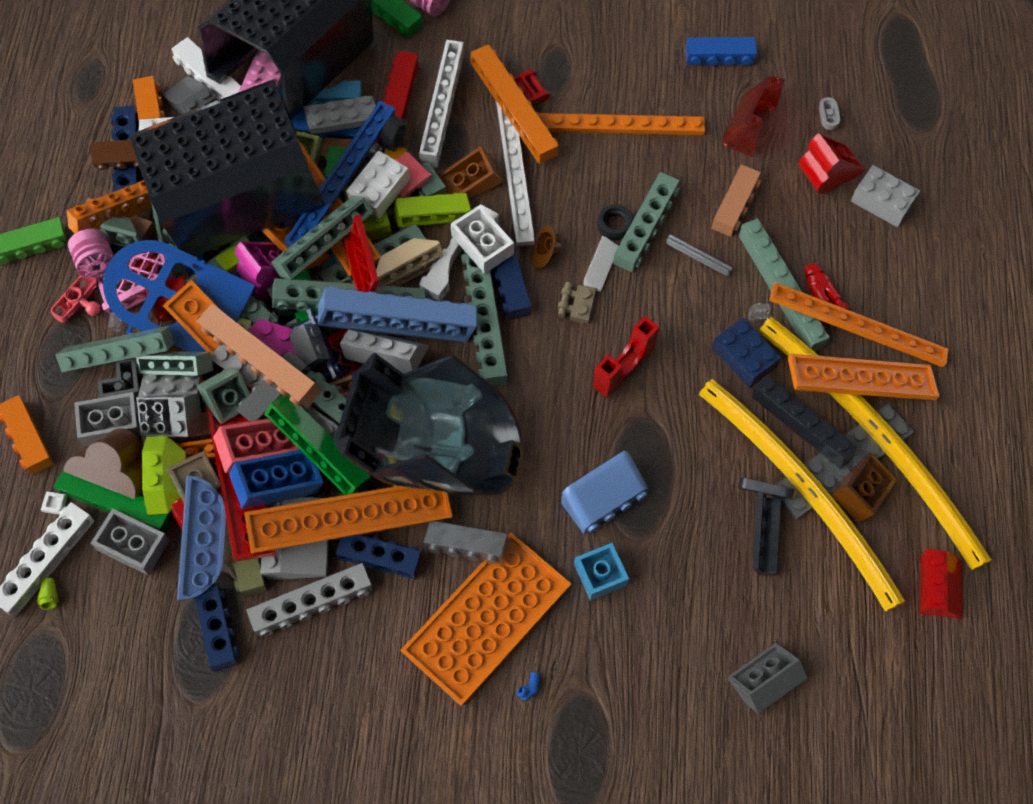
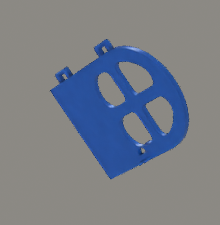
[103,240,255,365]

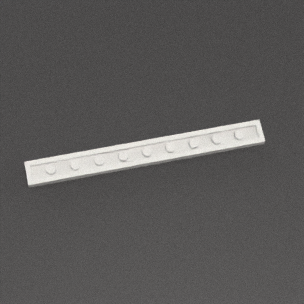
[496,101,535,246]

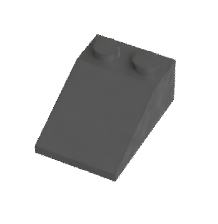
[161,76,218,115]

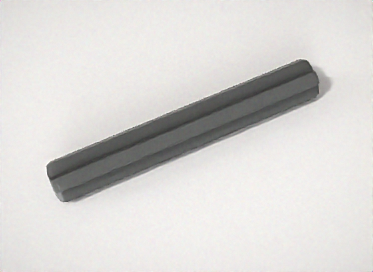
[666,234,732,276]

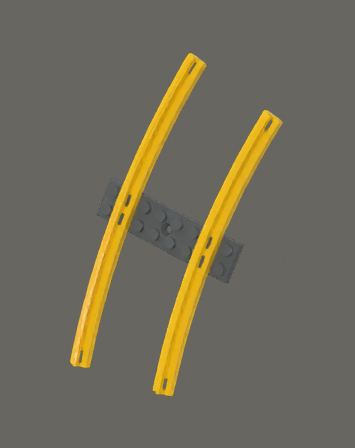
[699,317,991,612]

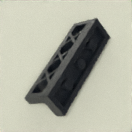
[752,492,783,576]

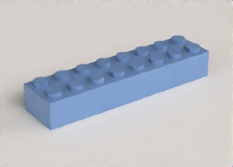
[318,287,476,343]

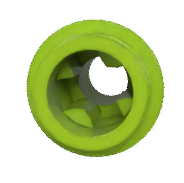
[37,578,59,610]

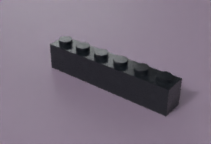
[752,375,857,469]

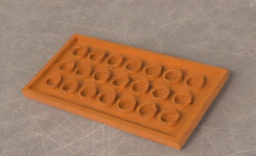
[400,532,571,707]

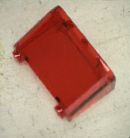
[722,76,785,157]

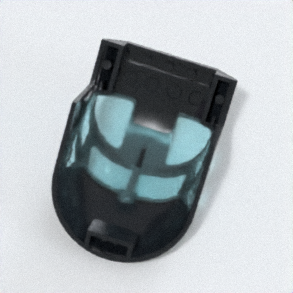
[333,353,523,496]

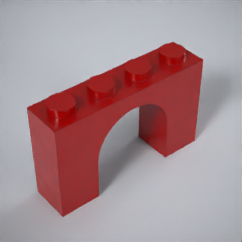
[592,316,660,398]

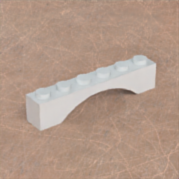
[419,204,499,302]

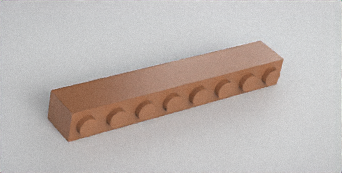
[197,304,323,409]

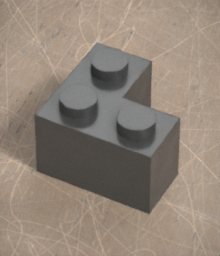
[98,357,142,398]

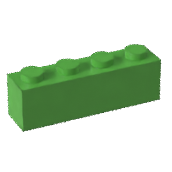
[0,217,68,264]

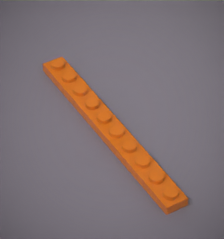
[539,113,705,135]
[769,282,948,367]

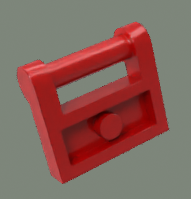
[514,69,550,105]

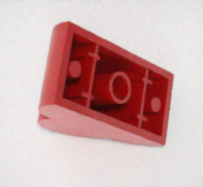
[798,133,866,194]

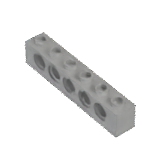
[246,563,372,637]

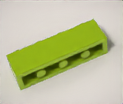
[394,193,471,227]

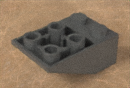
[136,394,203,437]

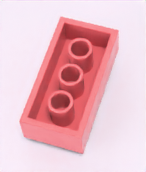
[213,419,299,473]

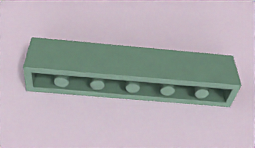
[55,326,175,372]

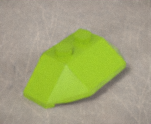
[142,436,186,516]

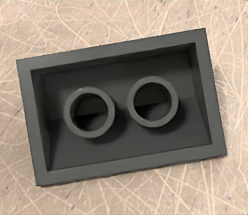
[727,643,807,714]

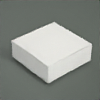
[41,492,68,515]

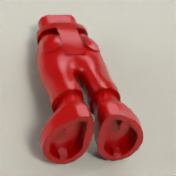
[803,263,852,325]

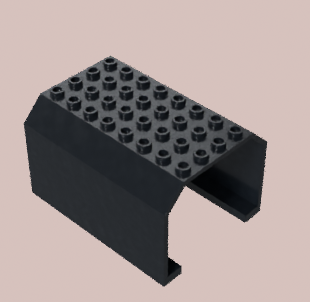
[197,0,373,120]
[130,79,325,256]

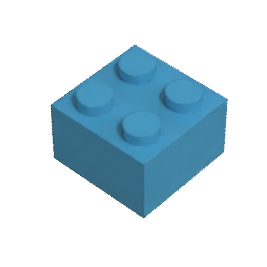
[574,543,629,601]

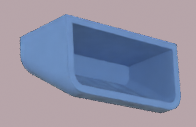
[561,451,649,534]

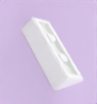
[583,236,619,292]

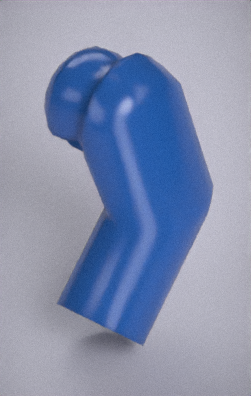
[517,672,541,700]

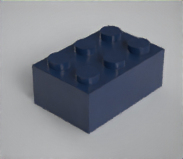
[712,318,781,388]

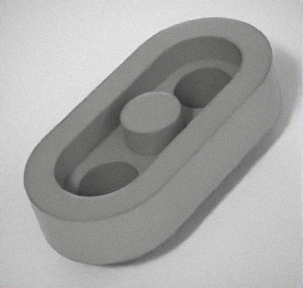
[819,97,840,130]

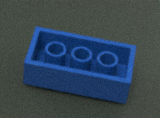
[229,450,323,509]

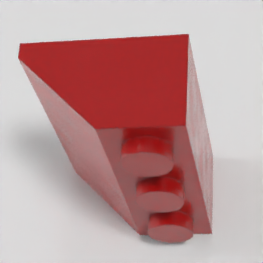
[920,549,962,619]

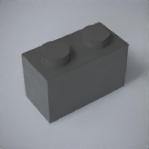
[289,324,331,369]

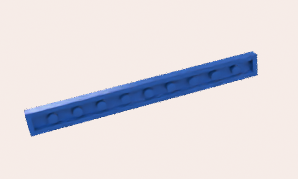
[284,101,395,247]

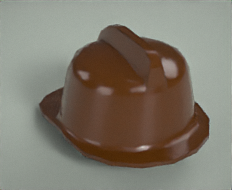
[531,226,562,269]

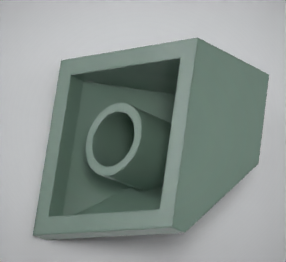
[100,217,142,247]

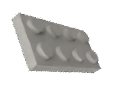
[303,96,376,135]

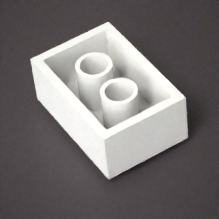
[346,151,410,219]
[451,205,514,274]

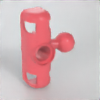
[51,276,101,323]

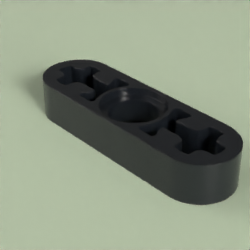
[738,478,796,500]

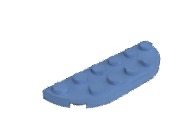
[177,475,226,600]

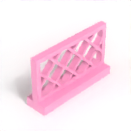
[96,252,176,317]

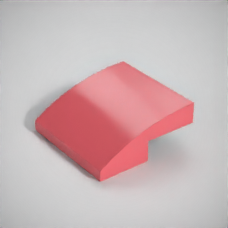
[395,152,432,198]

